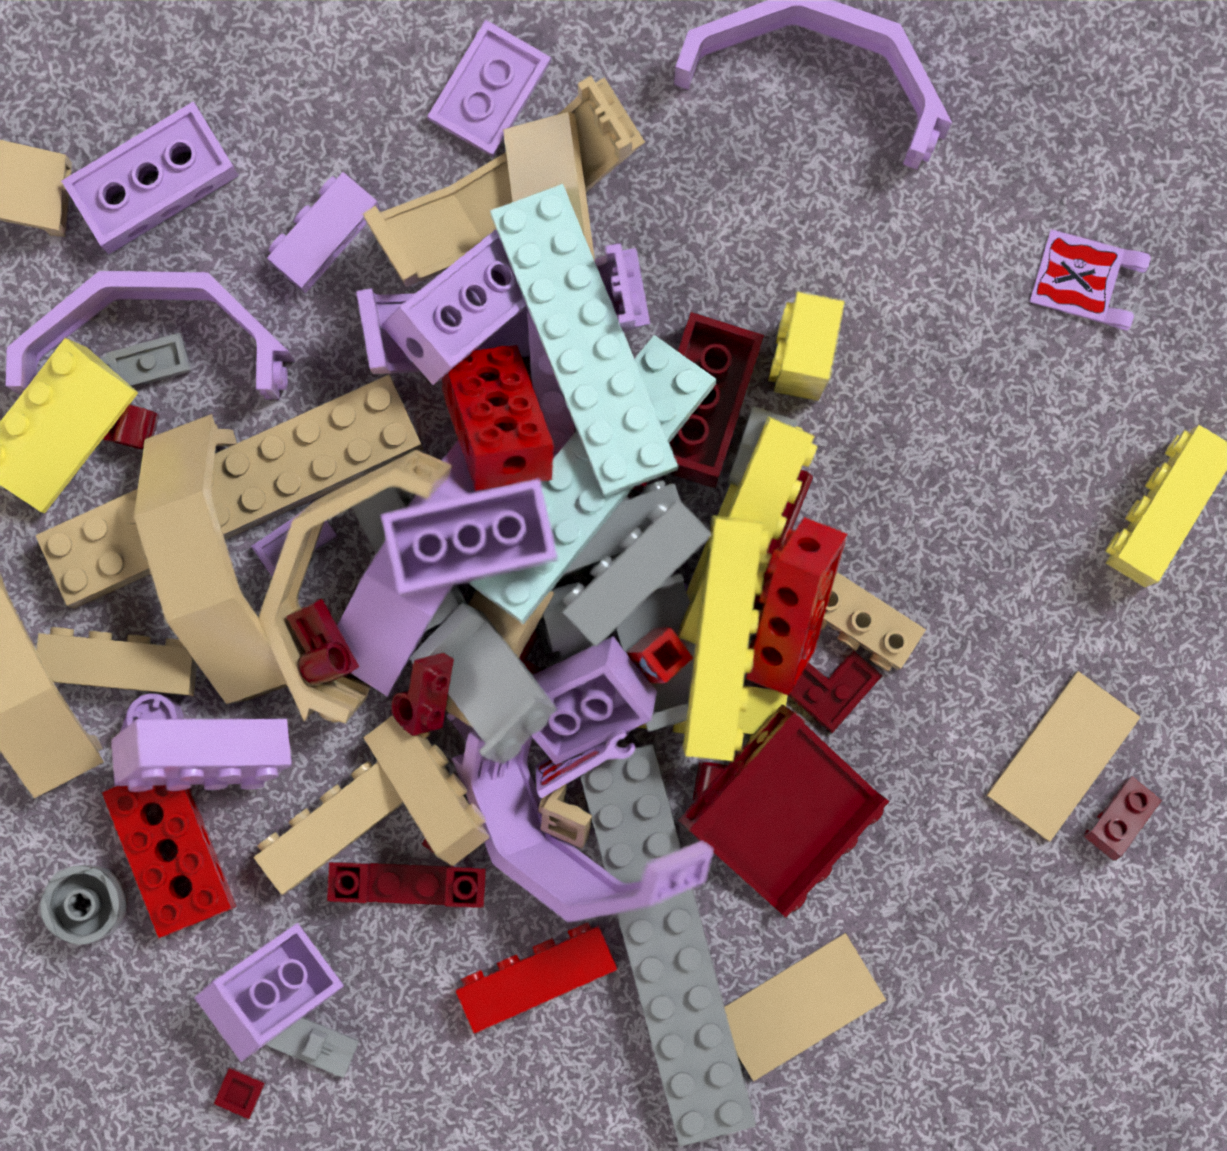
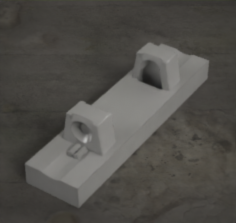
[200,1011,359,1078]

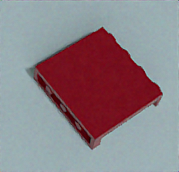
[678,704,890,918]

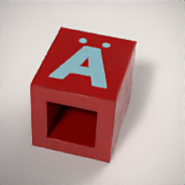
[626,627,694,683]

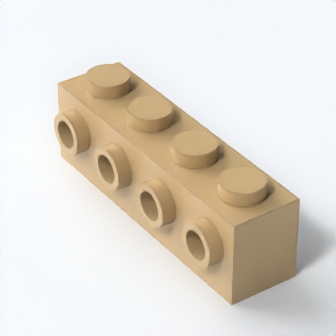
[822,572,926,672]
[37,627,197,696]
[364,715,490,866]
[254,761,404,895]

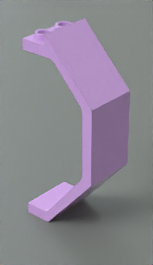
[674,0,952,170]
[356,243,650,374]
[6,271,296,400]
[337,440,501,698]
[452,731,713,922]

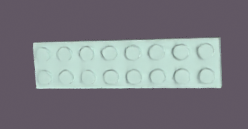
[490,184,678,497]
[467,335,716,624]

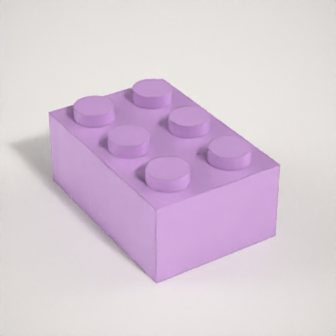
[532,636,657,765]
[195,923,344,1062]

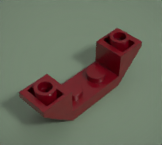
[327,862,486,908]

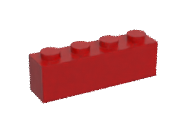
[455,922,618,1034]

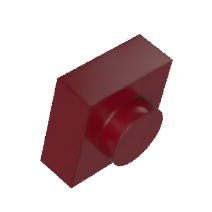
[214,1067,266,1119]

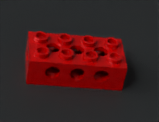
[442,345,554,491]
[746,517,848,696]
[101,785,237,938]

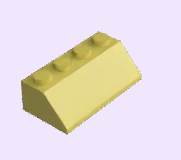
[0,338,138,513]

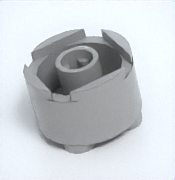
[537,582,606,666]
[40,865,127,945]

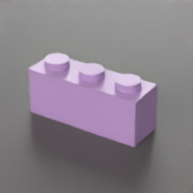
[267,172,380,294]

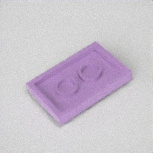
[427,20,551,158]

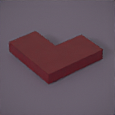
[789,650,883,734]

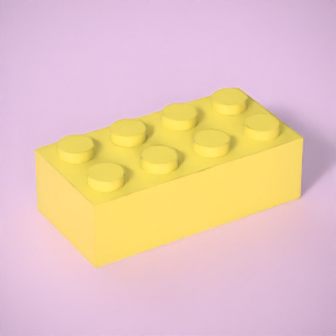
[768,292,844,401]
[1105,425,1227,587]

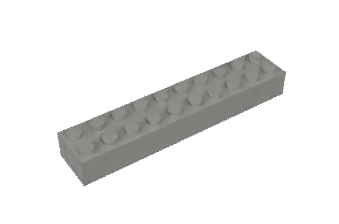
[580,744,756,1147]

